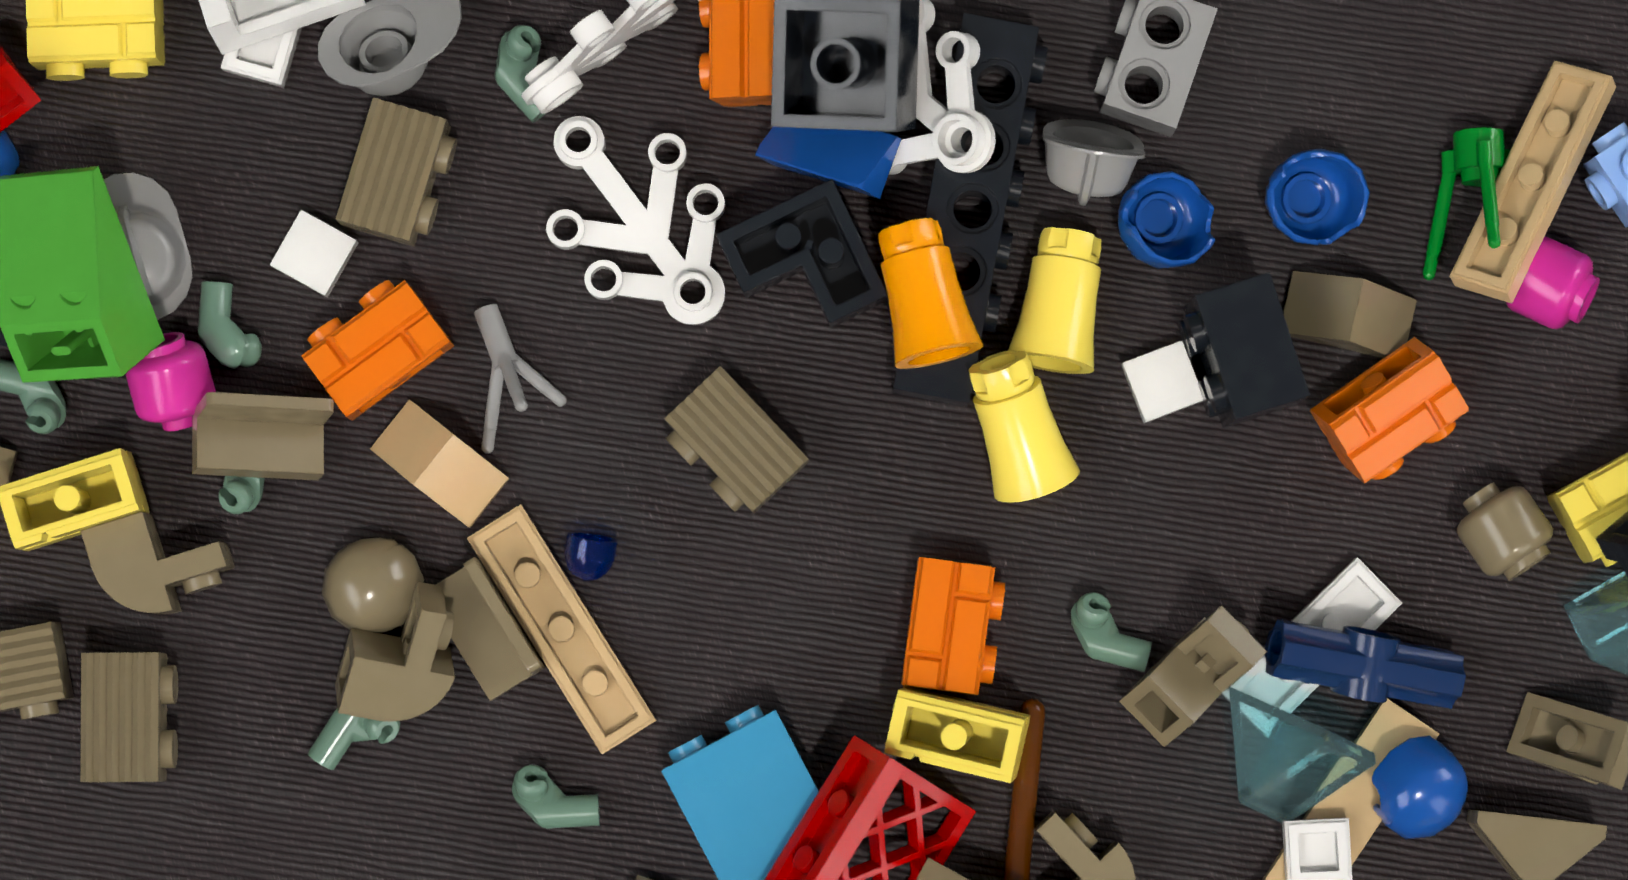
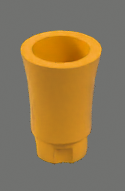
[878,218,983,369]

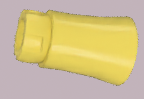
[1008,227,1102,374]
[969,350,1080,503]

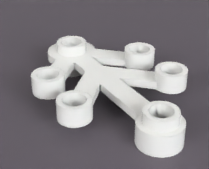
[521,0,702,114]
[889,0,995,175]
[546,116,725,325]

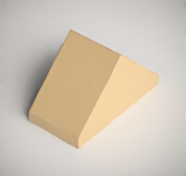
[370,399,510,528]

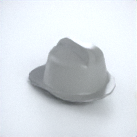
[318,0,462,97]
[1043,119,1145,206]
[104,173,193,320]

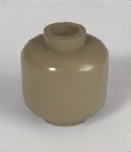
[1457,482,1553,581]

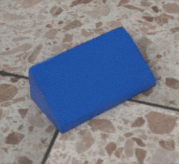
[755,127,901,199]

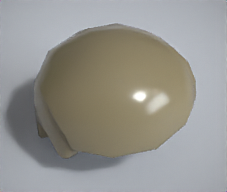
[322,537,424,633]

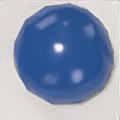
[1265,149,1370,246]
[1118,171,1215,269]
[1372,735,1468,839]

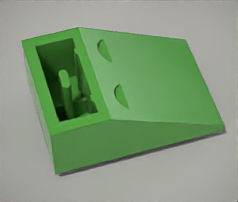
[0,166,165,383]

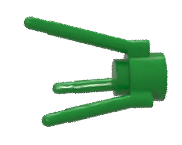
[1423,127,1510,280]

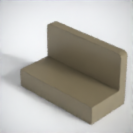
[192,392,334,481]
[436,557,546,701]

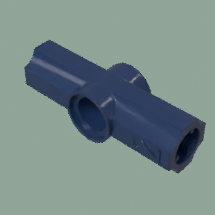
[1265,619,1466,709]

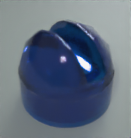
[565,532,618,581]

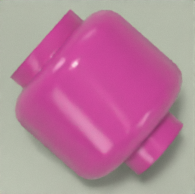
[1506,236,1600,330]
[125,332,216,431]

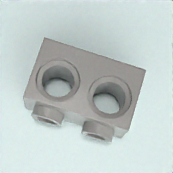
[1094,0,1218,137]

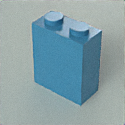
[661,704,819,880]

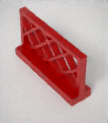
[764,735,976,880]

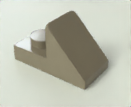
[1506,692,1628,790]

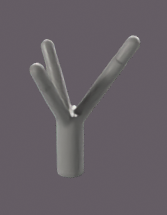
[474,304,567,454]

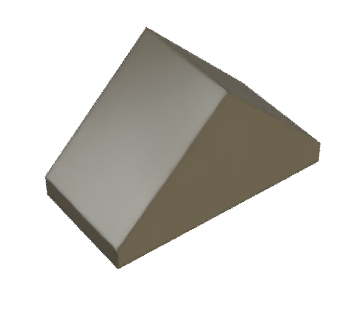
[1283,271,1417,358]
[1467,809,1607,880]

